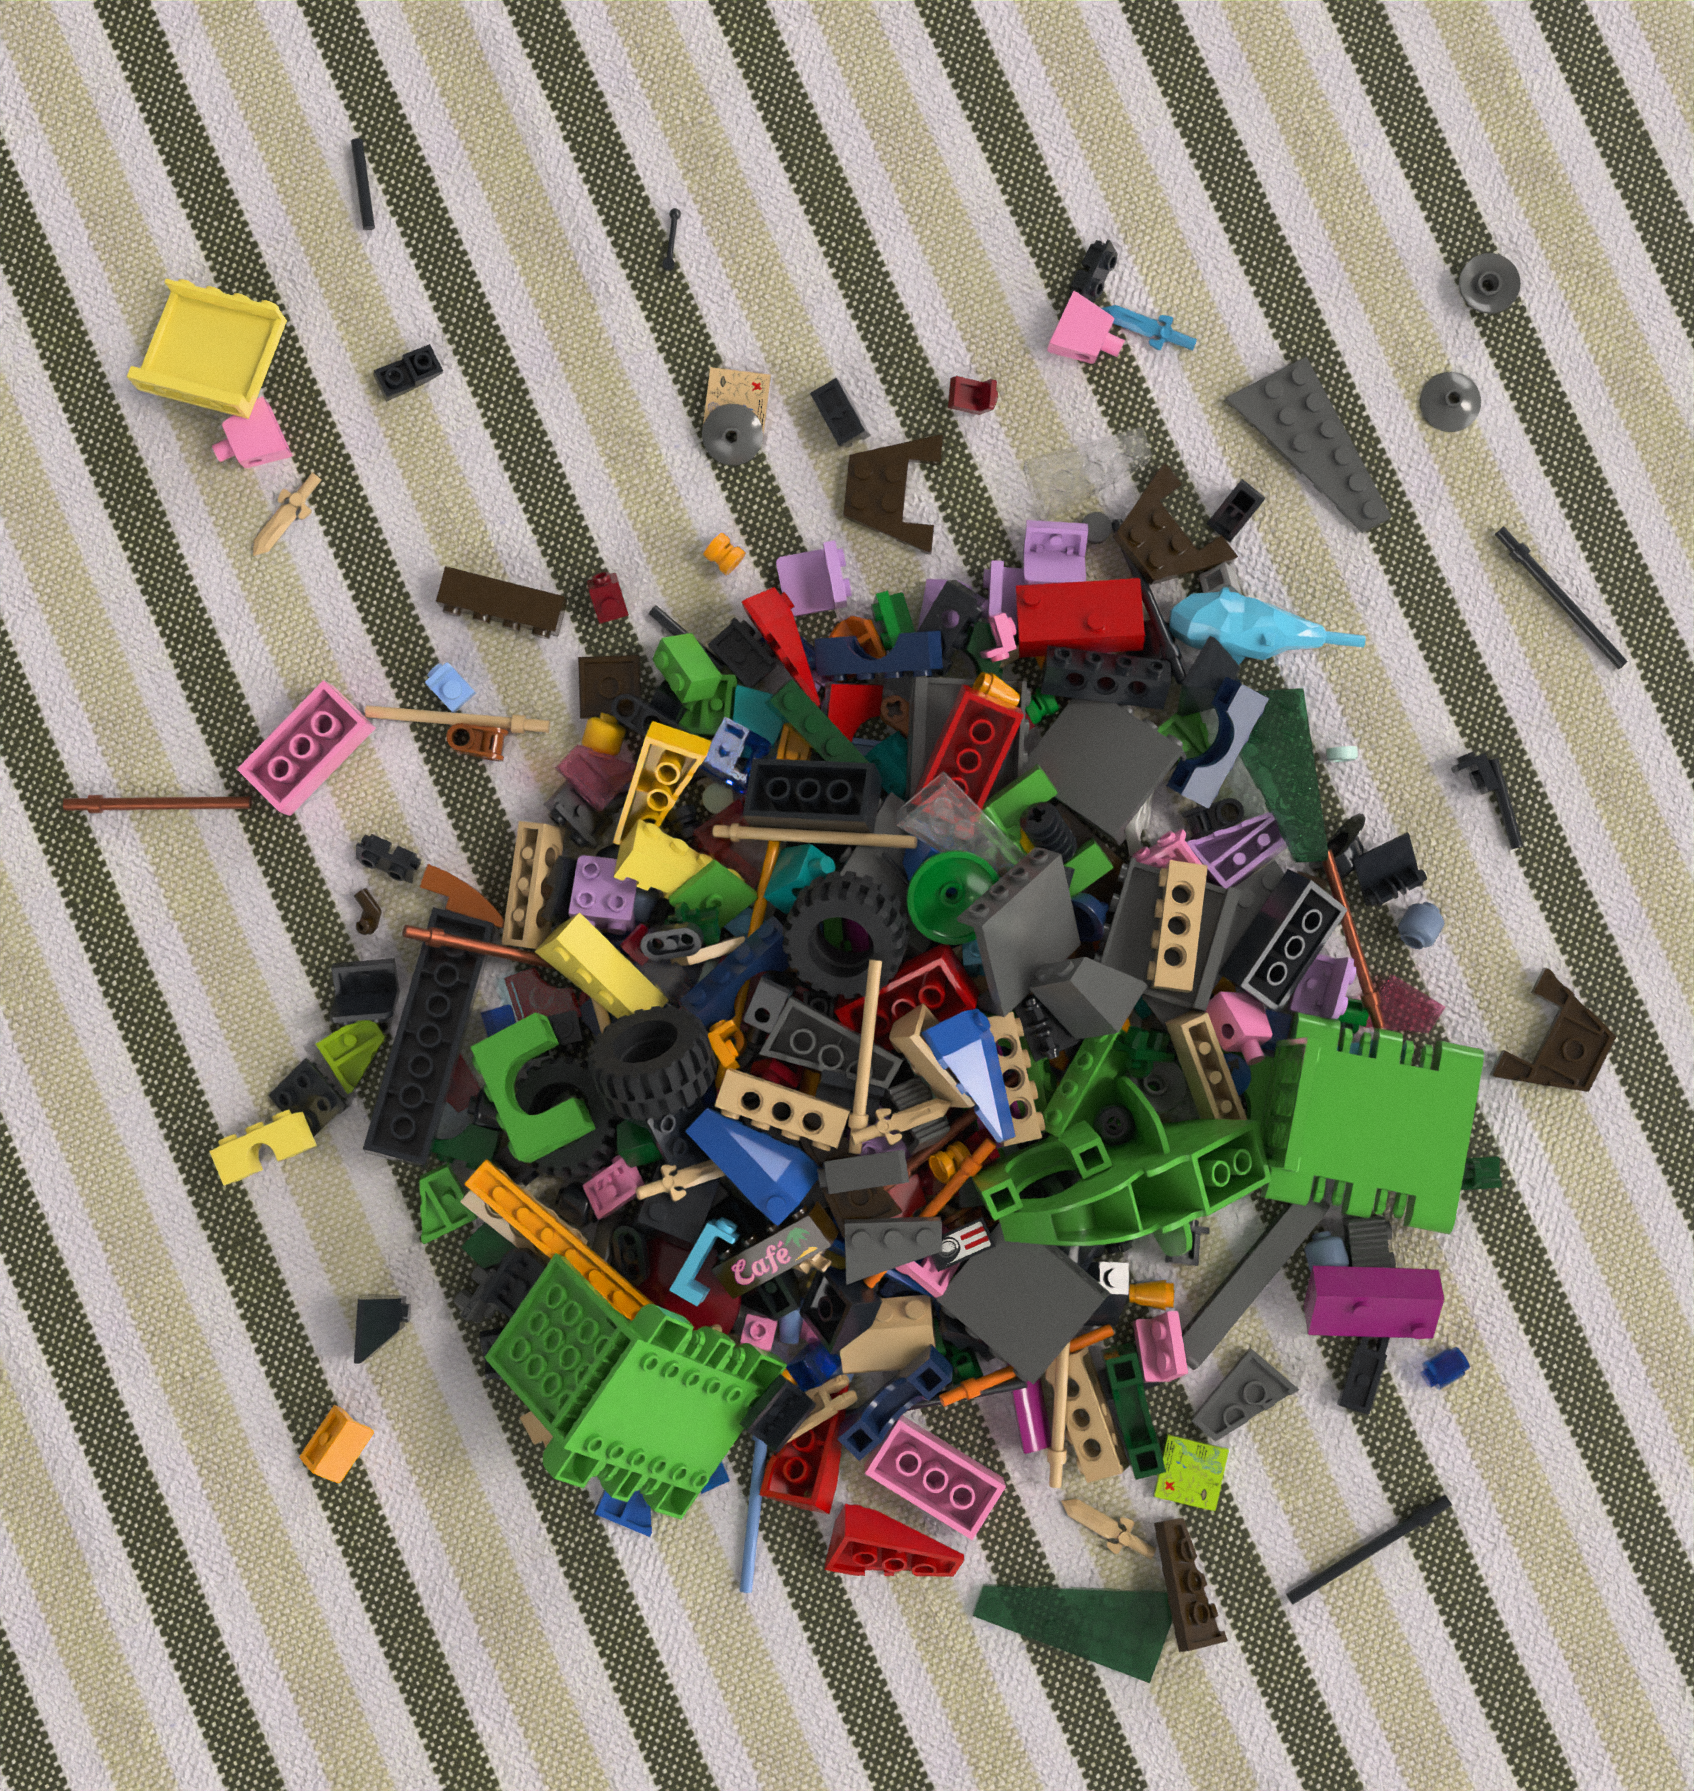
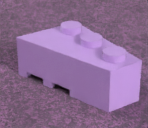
[1186,809,1298,889]

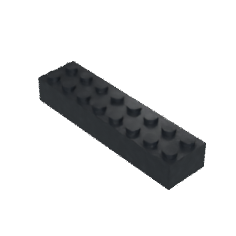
[363,907,495,1169]

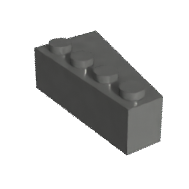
[759,997,904,1089]

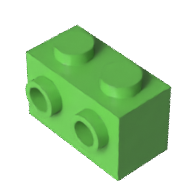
[652,633,722,703]

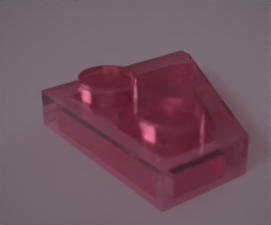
[555,744,637,811]
[1363,974,1446,1033]

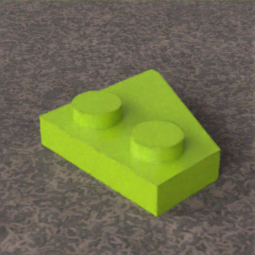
[316,1020,387,1095]

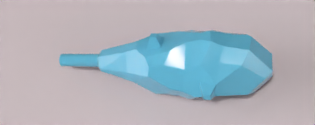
[1169,587,1366,665]

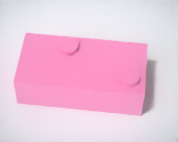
[237,680,376,816]
[864,1415,1006,1540]

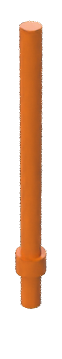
[863,1138,996,1288]
[939,1324,1114,1407]

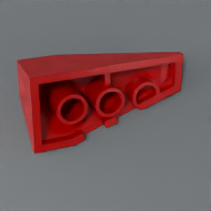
[825,1504,965,1577]

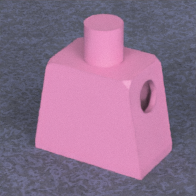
[1047,291,1125,364]
[212,396,293,468]
[1205,992,1272,1065]

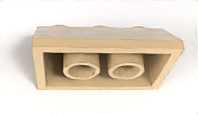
[889,1003,976,1108]
[840,1295,936,1374]

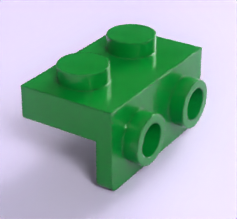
[871,590,915,652]

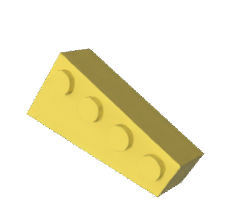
[613,819,745,899]
[534,913,668,1019]

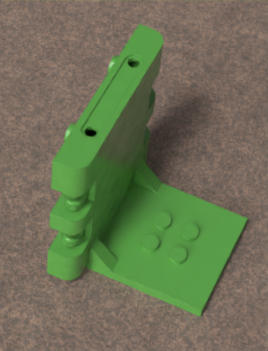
[1260,1012,1484,1235]
[484,1253,787,1520]

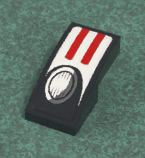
[931,1217,996,1272]

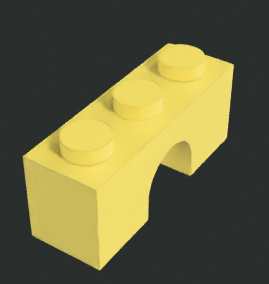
[209,1110,317,1186]

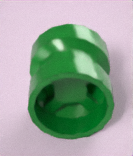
[1025,686,1059,725]

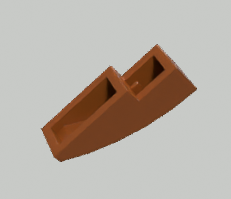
[420,864,505,929]

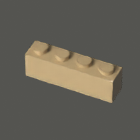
[1165,1010,1247,1120]

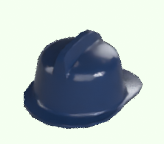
[1071,893,1109,942]

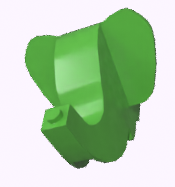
[999,1076,1272,1257]

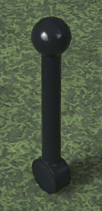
[662,208,681,271]

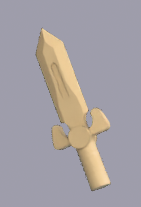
[253,472,322,556]
[850,1098,953,1146]
[635,1160,725,1202]
[1061,1499,1156,1560]

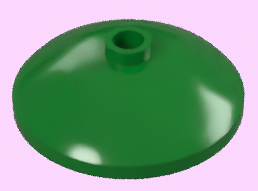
[906,850,999,945]

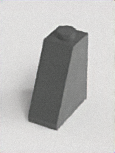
[817,1150,909,1194]

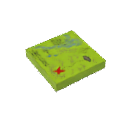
[1153,1434,1229,1511]

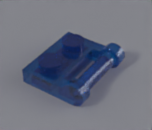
[699,717,772,794]

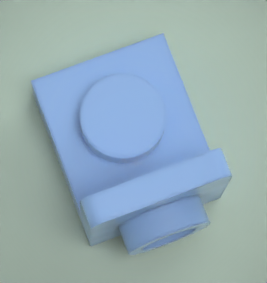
[425,662,476,713]

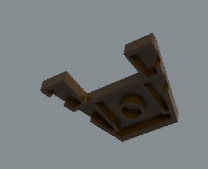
[843,435,943,555]
[1113,463,1238,585]
[1490,968,1616,1092]

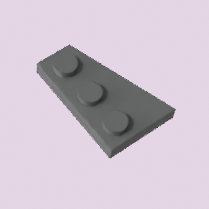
[844,1216,942,1285]
[1190,1348,1300,1442]

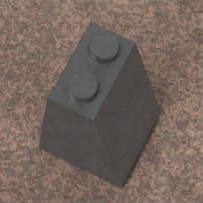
[1029,957,1147,1040]

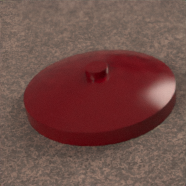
[633,1237,741,1335]

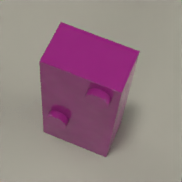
[1304,1266,1445,1339]

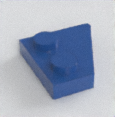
[594,1489,652,1537]

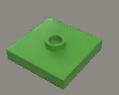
[669,859,758,929]

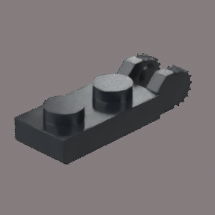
[1337,1336,1390,1415]

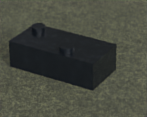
[743,758,882,834]
[631,1144,721,1250]

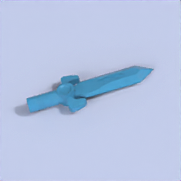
[1101,305,1197,351]

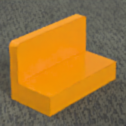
[299,1405,374,1483]

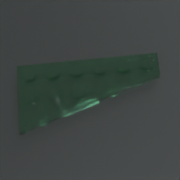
[1239,688,1329,863]
[972,1584,1173,1683]

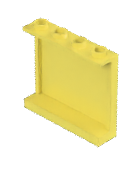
[127,279,287,419]

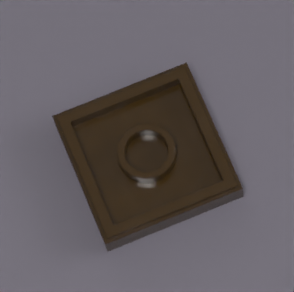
[578,655,642,719]

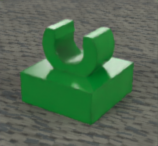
[1335,997,1369,1034]

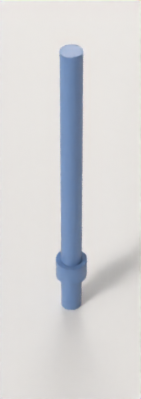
[740,1435,767,1593]

